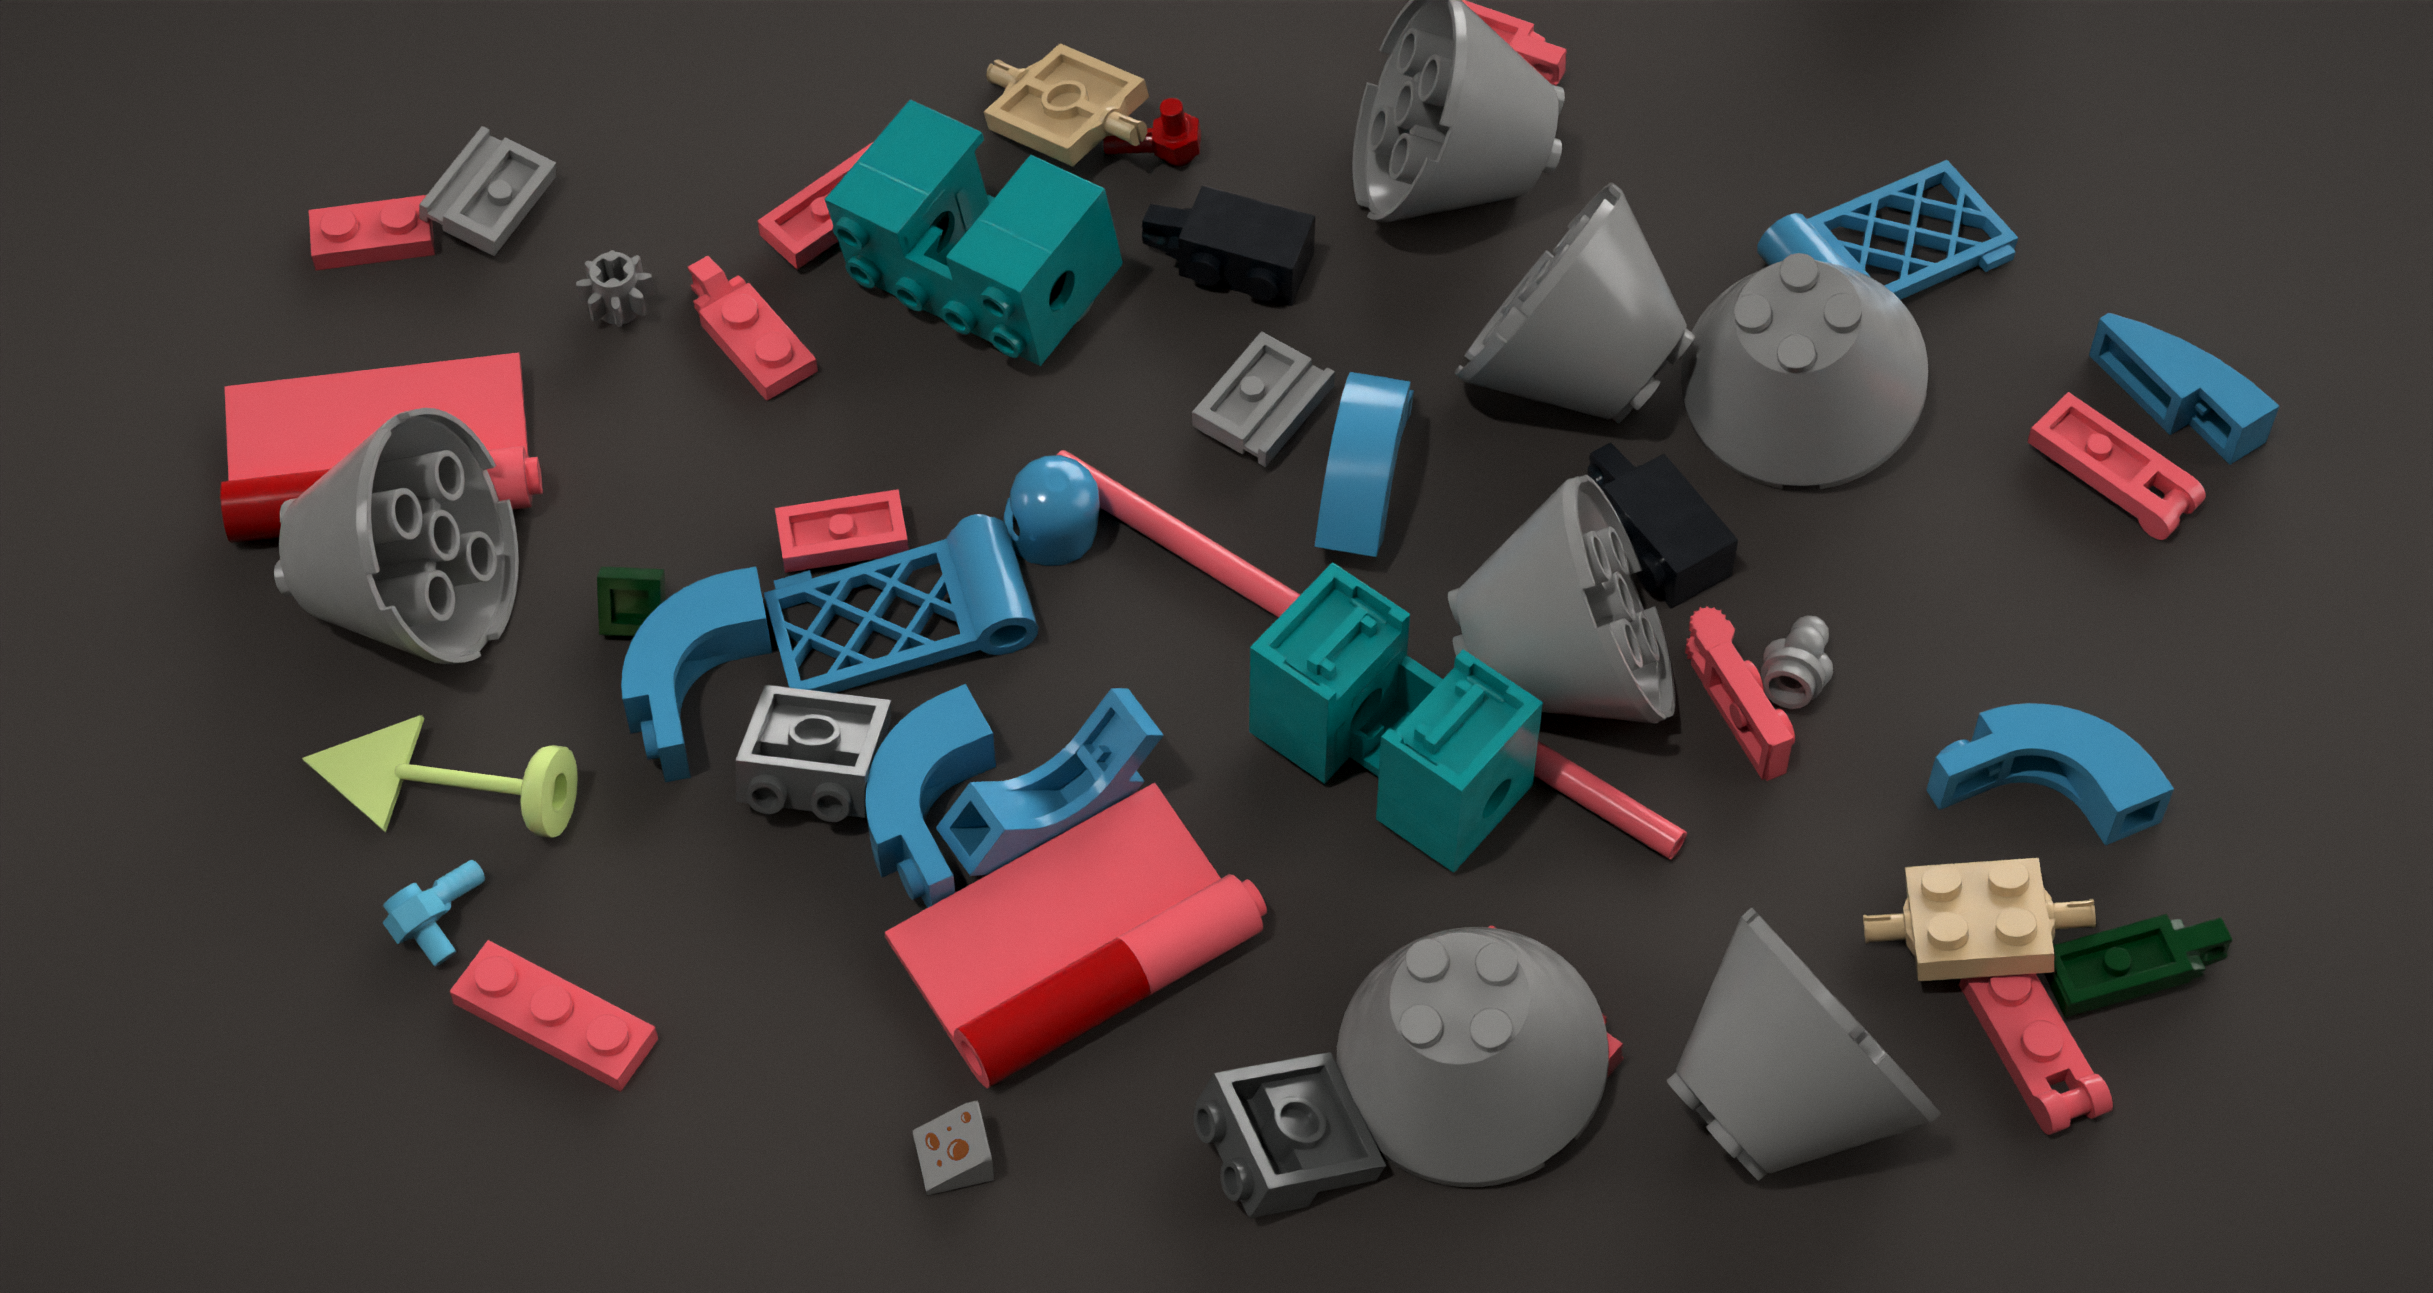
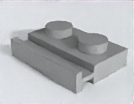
[419,126,556,256]
[1192,331,1335,467]

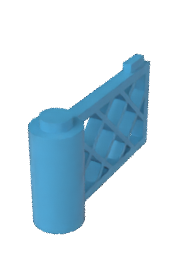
[1757,160,2018,300]
[764,514,1038,693]

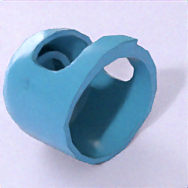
[1003,455,1100,566]

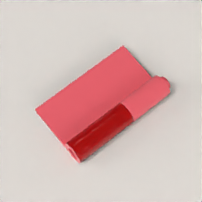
[220,352,543,543]
[885,782,1267,1088]

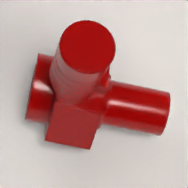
[1103,98,1201,166]

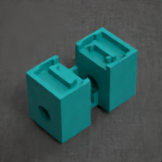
[824,99,1123,366]
[1249,562,1543,873]

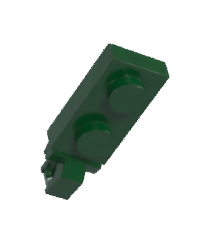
[2044,913,2233,1017]

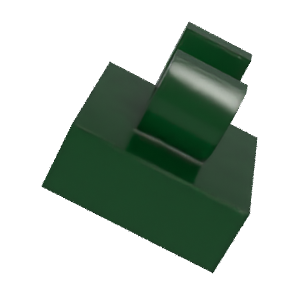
[597,566,665,636]

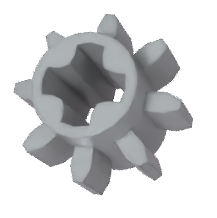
[576,250,655,327]

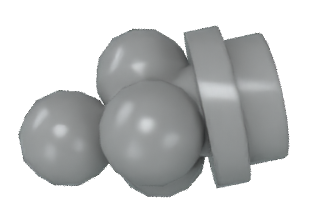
[1761,615,1833,709]

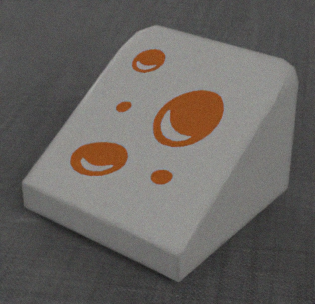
[912,1100,994,1195]

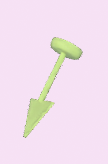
[302,715,578,838]

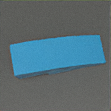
[2089,313,2279,465]

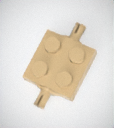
[984,44,1149,167]
[1863,858,2096,981]

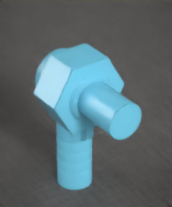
[383,860,485,967]

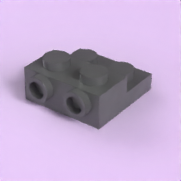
[735,685,891,822]
[1193,1052,1386,1219]

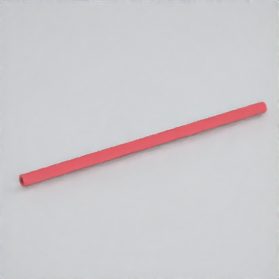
[1057,450,1687,860]

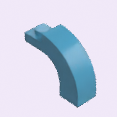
[1314,372,1414,557]
[621,566,772,782]
[865,684,996,908]
[936,688,1164,876]
[1926,703,2174,846]

